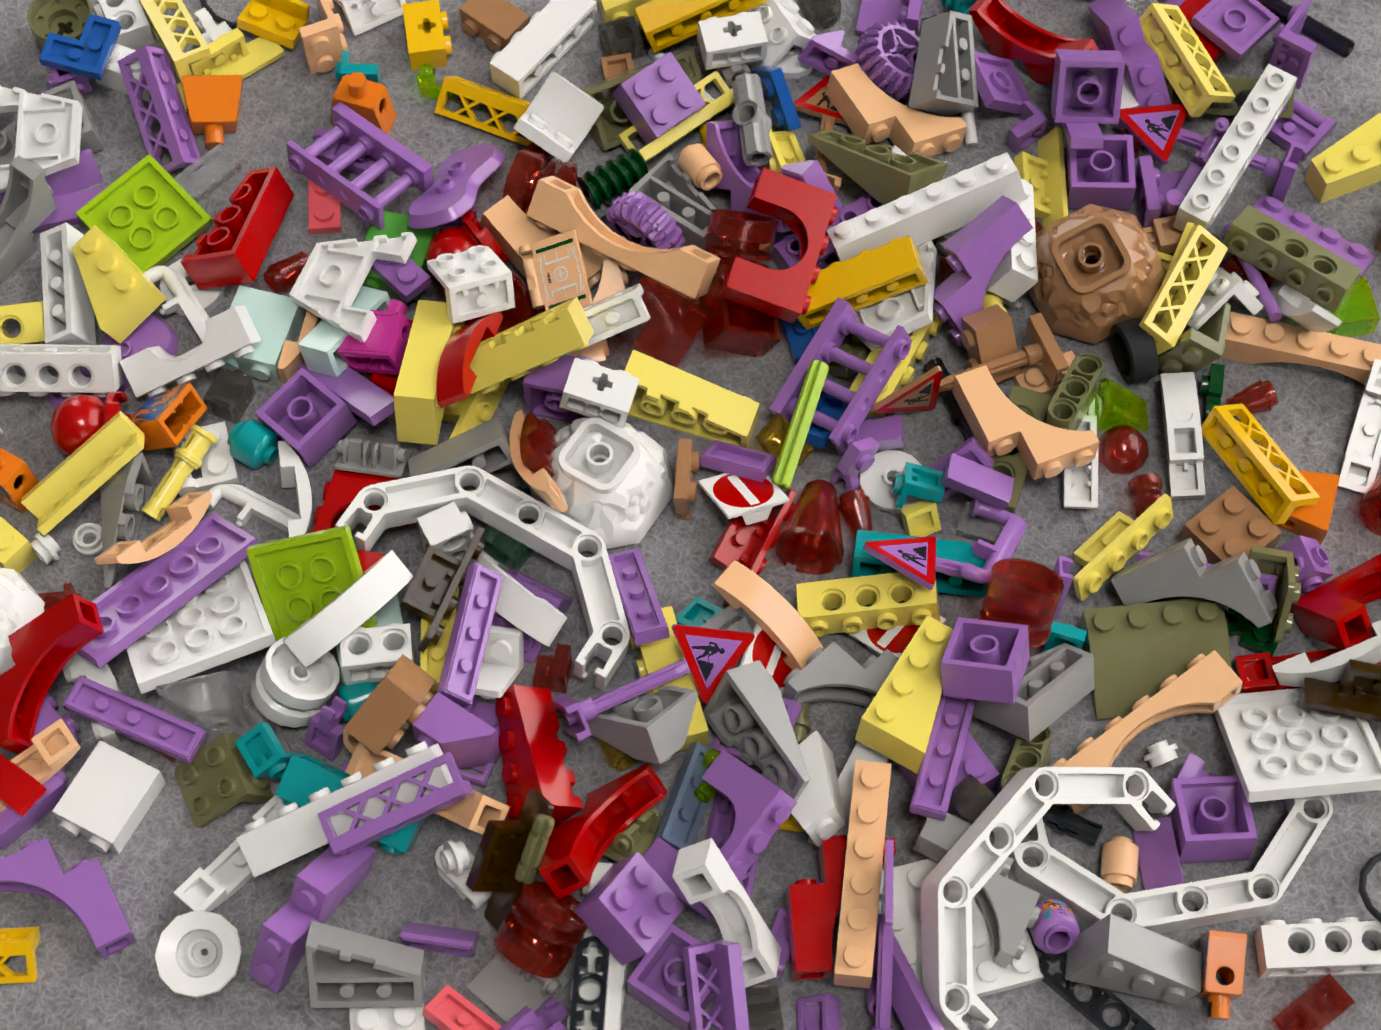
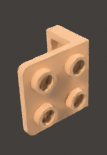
[298,0,348,75]

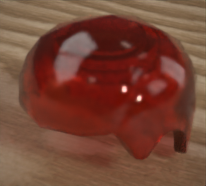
[1098,425,1149,475]

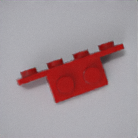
[708,488,797,608]

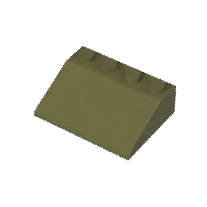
[1078,598,1232,721]

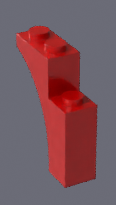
[968,0,1099,84]
[0,593,104,754]
[539,763,667,900]
[785,835,896,981]

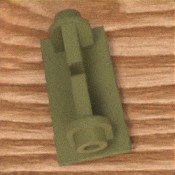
[603,808,661,863]

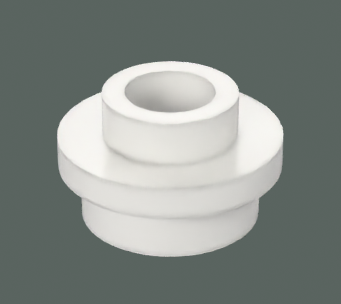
[73,523,103,556]
[30,533,61,565]
[1143,740,1178,769]
[440,840,470,876]

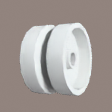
[251,637,340,728]

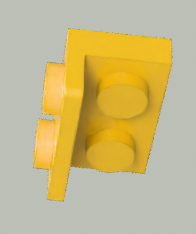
[237,0,310,50]

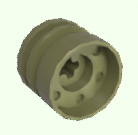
[27,0,95,54]

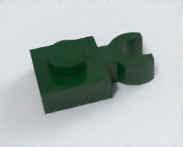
[1199,363,1225,423]
[1225,608,1278,657]

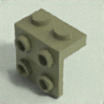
[1158,302,1231,373]
[1248,545,1301,643]
[175,732,273,828]

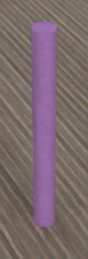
[1224,223,1283,322]

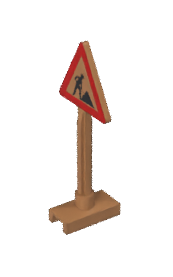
[794,75,848,194]
[872,312,1069,413]

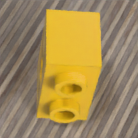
[402,0,453,71]

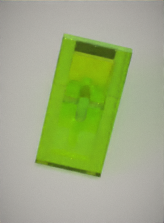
[1327,276,1380,337]
[1095,378,1149,431]

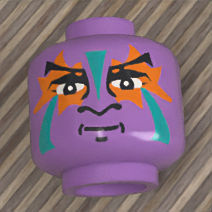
[1028,899,1080,954]

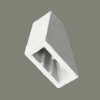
[761,731,846,846]

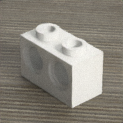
[93,0,155,49]
[417,502,473,560]
[340,623,415,685]

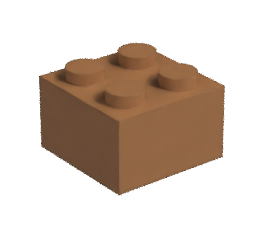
[1179,485,1282,564]
[343,654,436,756]

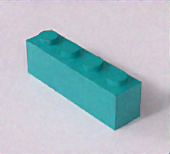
[852,530,990,598]
[275,752,426,855]

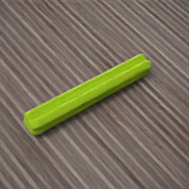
[771,360,829,488]

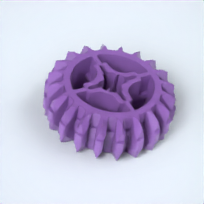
[855,19,920,101]
[606,191,686,249]

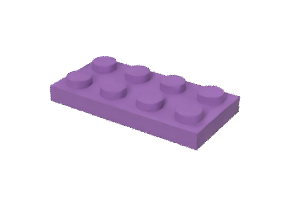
[1252,195,1376,287]

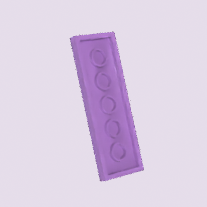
[77,513,258,669]

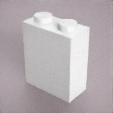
[52,740,166,854]

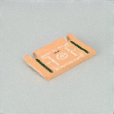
[519,229,593,316]

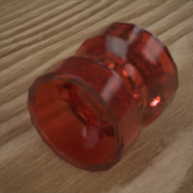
[1128,473,1163,517]

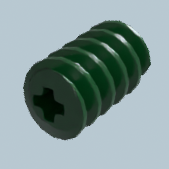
[577,148,648,210]

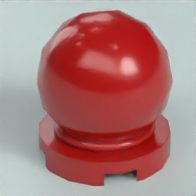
[426,209,509,287]
[50,391,131,456]

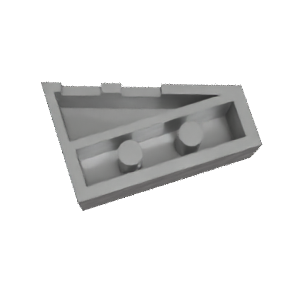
[908,11,978,116]
[628,153,724,254]
[408,416,530,491]
[973,643,1095,741]
[1065,913,1203,1005]
[305,920,426,1008]

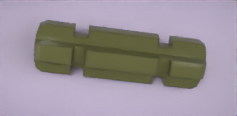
[515,813,555,884]

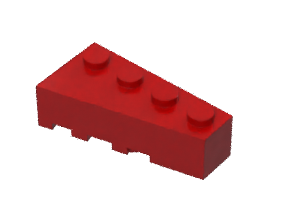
[180,166,294,290]
[495,685,583,827]

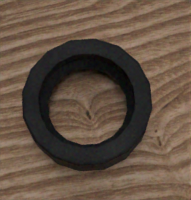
[1110,318,1159,384]

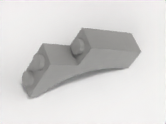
[0,155,57,285]
[1111,537,1277,628]
[782,642,899,707]
[912,813,1041,969]

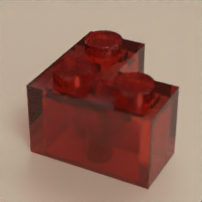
[633,275,709,368]

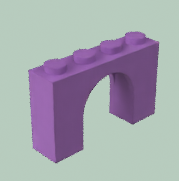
[643,750,797,921]

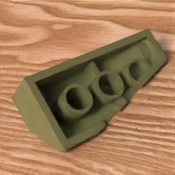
[579,48,702,151]
[808,129,948,204]

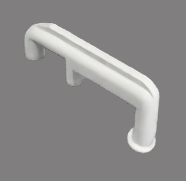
[143,266,209,359]
[207,484,313,533]

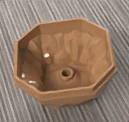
[1028,203,1167,344]

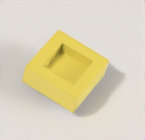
[900,500,942,537]

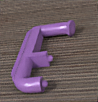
[1164,117,1229,217]
[958,498,1027,583]

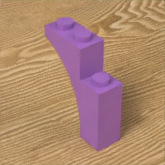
[1087,0,1171,107]
[706,120,793,232]
[933,195,1033,346]
[0,693,82,851]
[0,838,137,959]
[248,845,376,995]

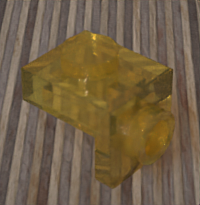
[755,413,814,469]

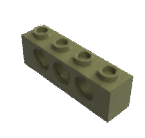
[1223,204,1362,313]
[969,384,1052,514]

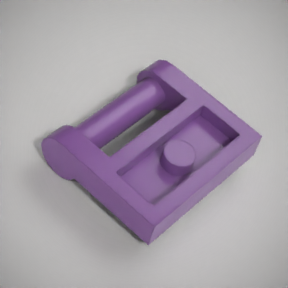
[1267,98,1337,161]

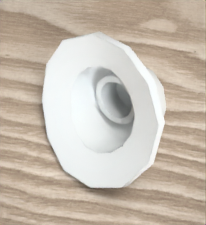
[155,910,242,998]

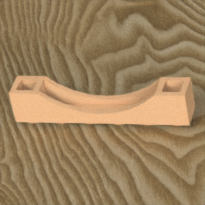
[526,176,721,300]
[1221,311,1381,385]
[1051,650,1243,814]
[833,760,892,989]

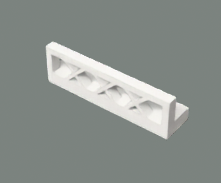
[529,283,651,371]

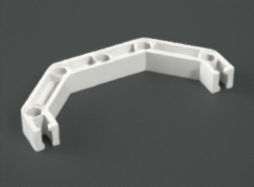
[335,466,630,691]
[921,767,1176,1030]
[1009,795,1333,934]

